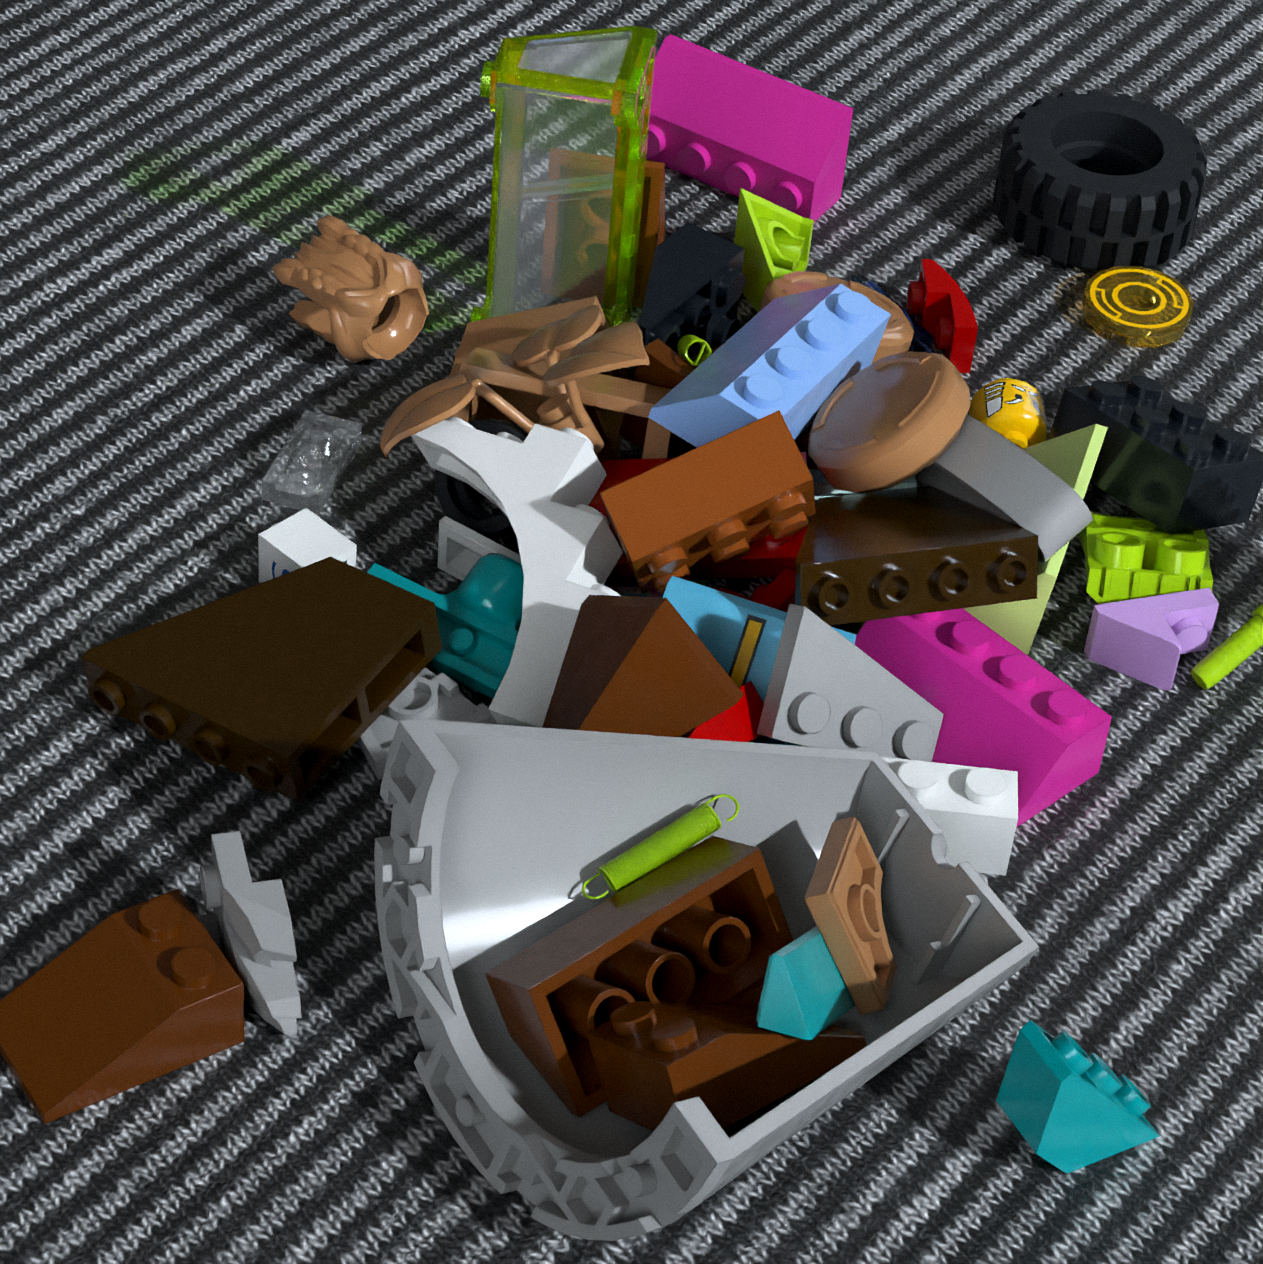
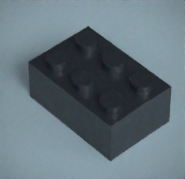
[1048,376,1263,535]

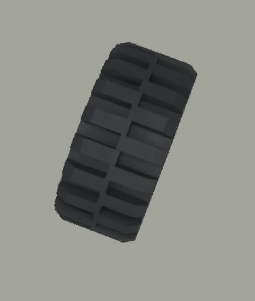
[993,90,1207,275]

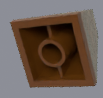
[542,595,744,737]

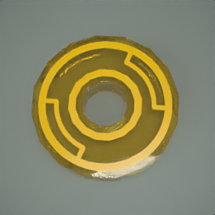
[1081,266,1194,347]

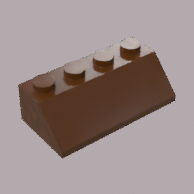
[485,835,794,1118]

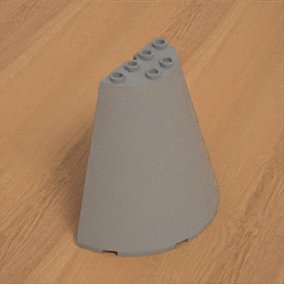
[374,718,1039,1241]

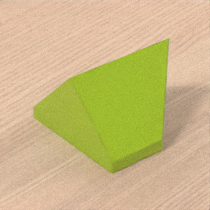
[734,188,814,312]

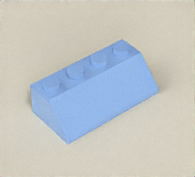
[648,284,891,448]

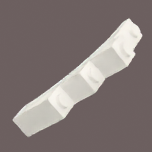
[411,416,623,727]

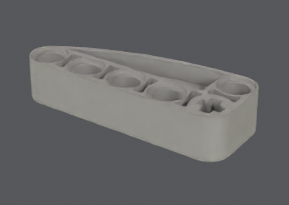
[915,414,1093,563]

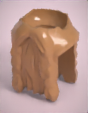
[272,215,429,363]

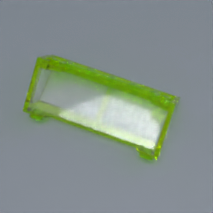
[470,26,658,327]

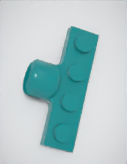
[367,553,524,699]

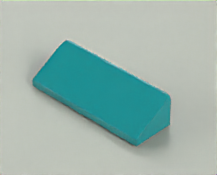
[756,926,856,1040]

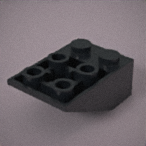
[634,222,746,375]

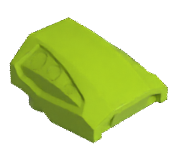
[1079,512,1213,604]

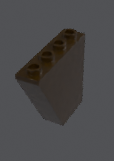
[795,485,1038,626]
[81,557,442,803]

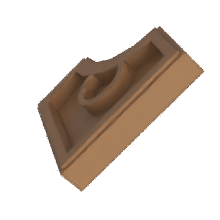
[804,816,897,1015]

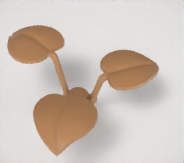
[380,305,650,457]

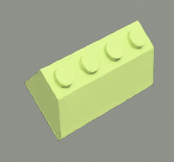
[963,424,1108,655]

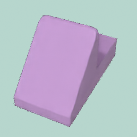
[1084,588,1219,690]

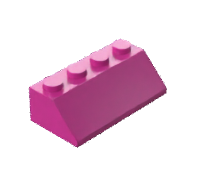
[628,34,853,222]
[855,608,1112,828]

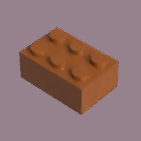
[600,410,816,594]

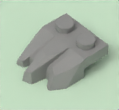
[200,831,302,1035]

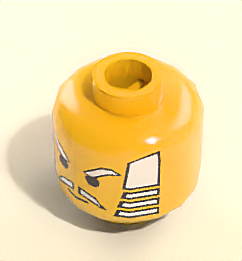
[969,378,1047,449]

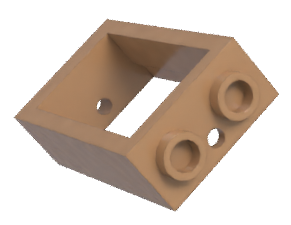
[450,347,679,459]

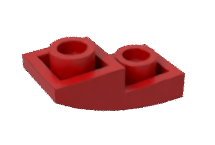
[907,259,978,373]

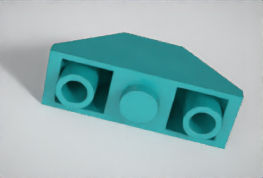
[996,1020,1160,1174]

